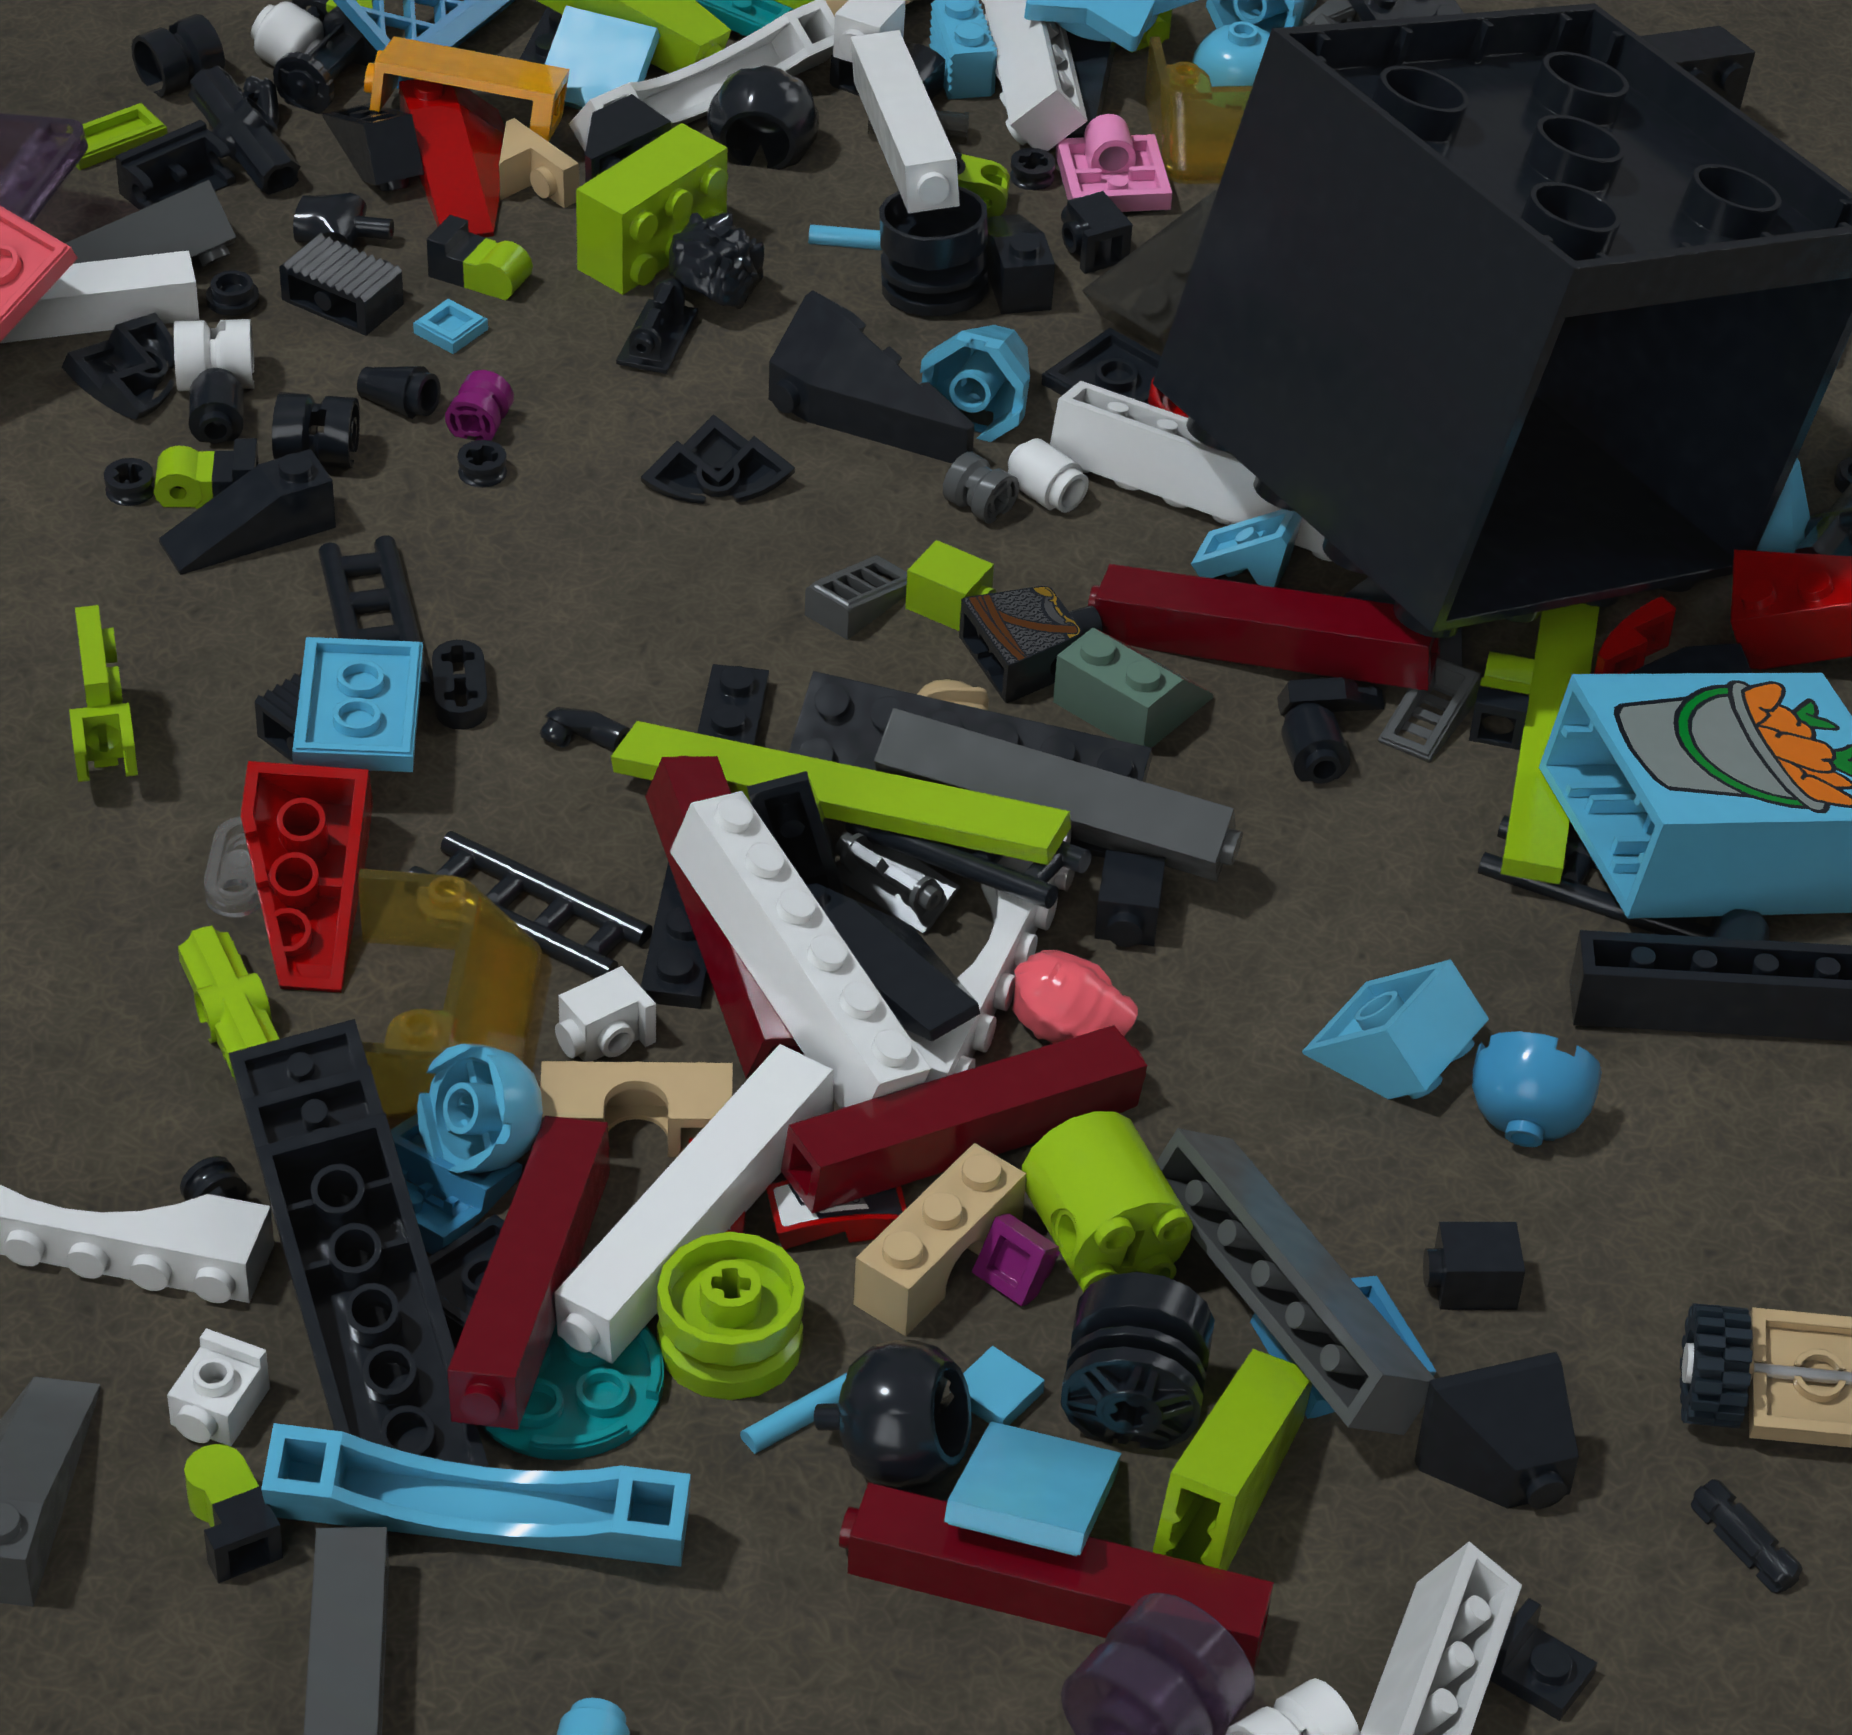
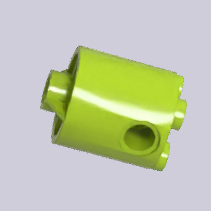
[1021,1111,1193,1293]

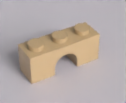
[540,1061,733,1157]
[854,1143,1027,1336]

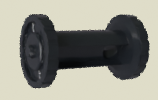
[273,6,378,114]

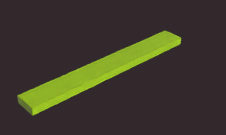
[1500,603,1599,885]
[611,721,1071,865]

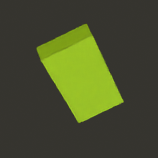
[53,103,168,170]

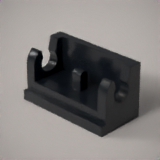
[115,120,236,210]

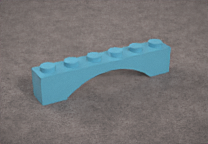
[261,1423,691,1567]

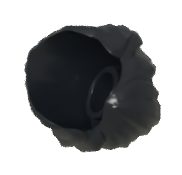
[669,212,765,309]

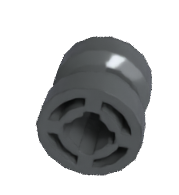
[943,451,1019,524]

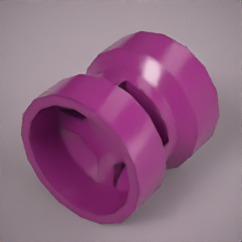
[445,370,514,441]

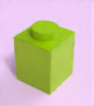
[905,540,997,631]

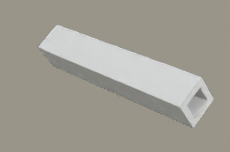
[850,30,960,213]
[0,250,200,343]
[554,1044,834,1363]

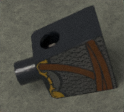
[959,586,1103,703]

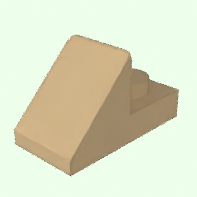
[499,118,579,208]

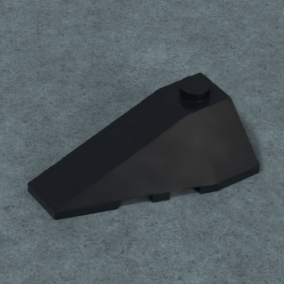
[768,290,975,464]
[806,883,980,1042]

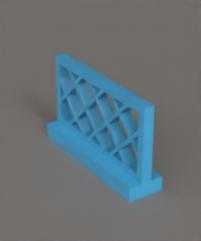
[333,0,516,89]

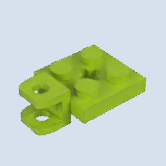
[69,605,138,782]

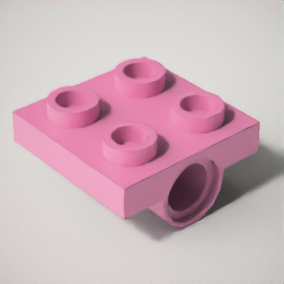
[1056,114,1172,212]

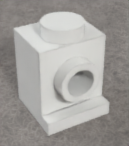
[555,966,656,1062]
[167,1328,270,1447]

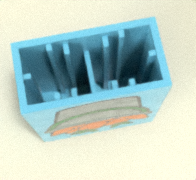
[1539,673,1852,919]

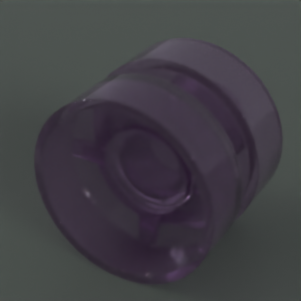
[1061,1593,1255,1735]

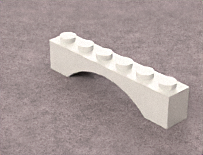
[569,0,835,152]
[904,829,1075,1083]
[0,1185,274,1303]

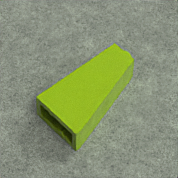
[536,0,732,73]
[1153,1349,1312,1571]

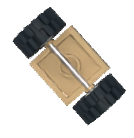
[1679,1303,1852,1448]

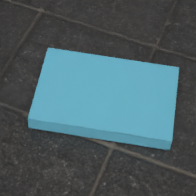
[292,637,423,772]
[944,1421,1121,1556]

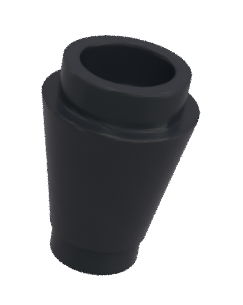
[357,366,441,419]

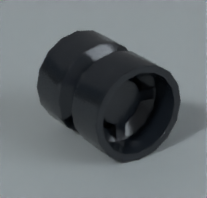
[131,14,225,98]
[272,392,360,468]

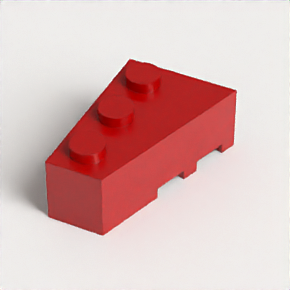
[1731,550,1852,670]

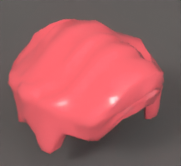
[1012,950,1138,1044]

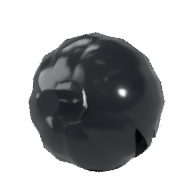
[707,65,819,170]
[814,1340,972,1490]

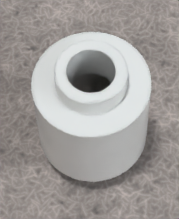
[1008,438,1089,513]

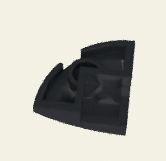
[62,313,175,420]
[641,414,795,504]

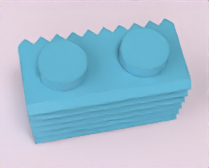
[929,0,997,100]

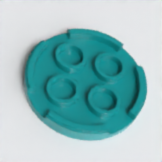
[479,1323,664,1460]

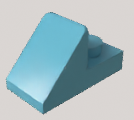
[1191,509,1302,587]

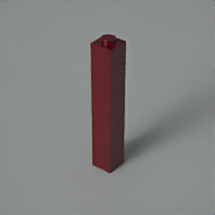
[1088,564,1441,691]
[645,756,805,1079]
[781,1025,1148,1214]
[448,1116,610,1430]
[839,1482,1274,1675]

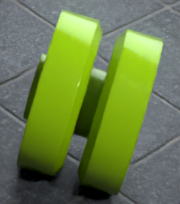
[657,1231,805,1400]

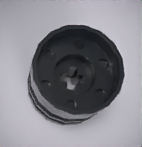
[879,186,988,316]
[1061,1272,1215,1450]

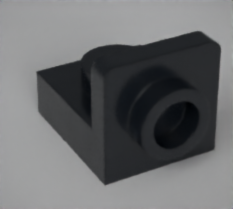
[1490,1598,1598,1721]

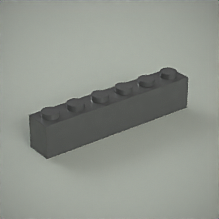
[1156,1128,1435,1435]

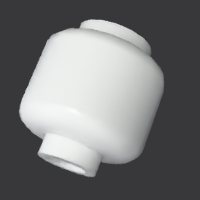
[251,2,324,67]

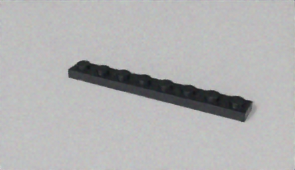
[641,664,769,1009]

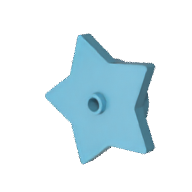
[1024,0,1198,52]

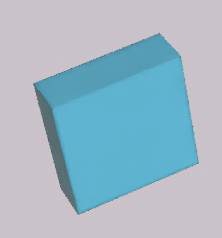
[413,299,488,354]
[950,1346,1045,1425]

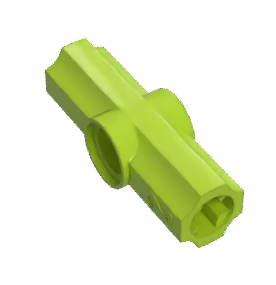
[178,925,279,1084]

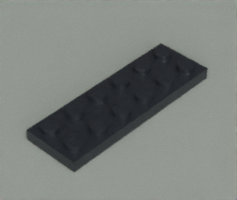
[789,671,1153,858]

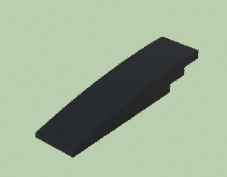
[229,1019,489,1467]

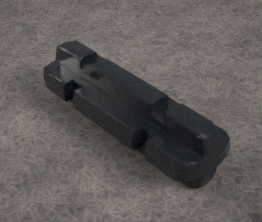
[1691,1479,1803,1594]

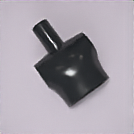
[293,193,394,247]

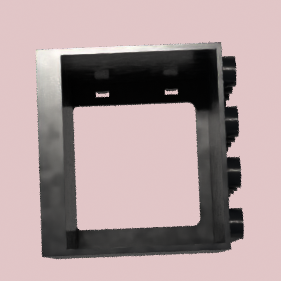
[1153,3,1852,638]

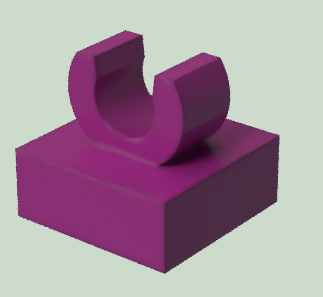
[972,1213,1060,1306]

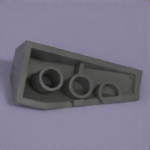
[65,180,236,267]
[0,1377,101,1607]

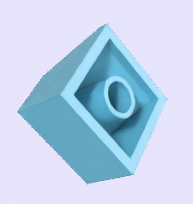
[1302,959,1489,1099]

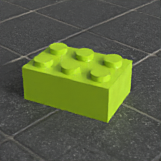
[576,123,728,295]

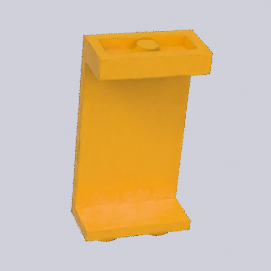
[364,36,569,142]

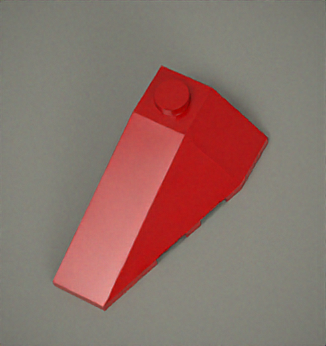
[399,79,505,237]
[241,761,373,992]

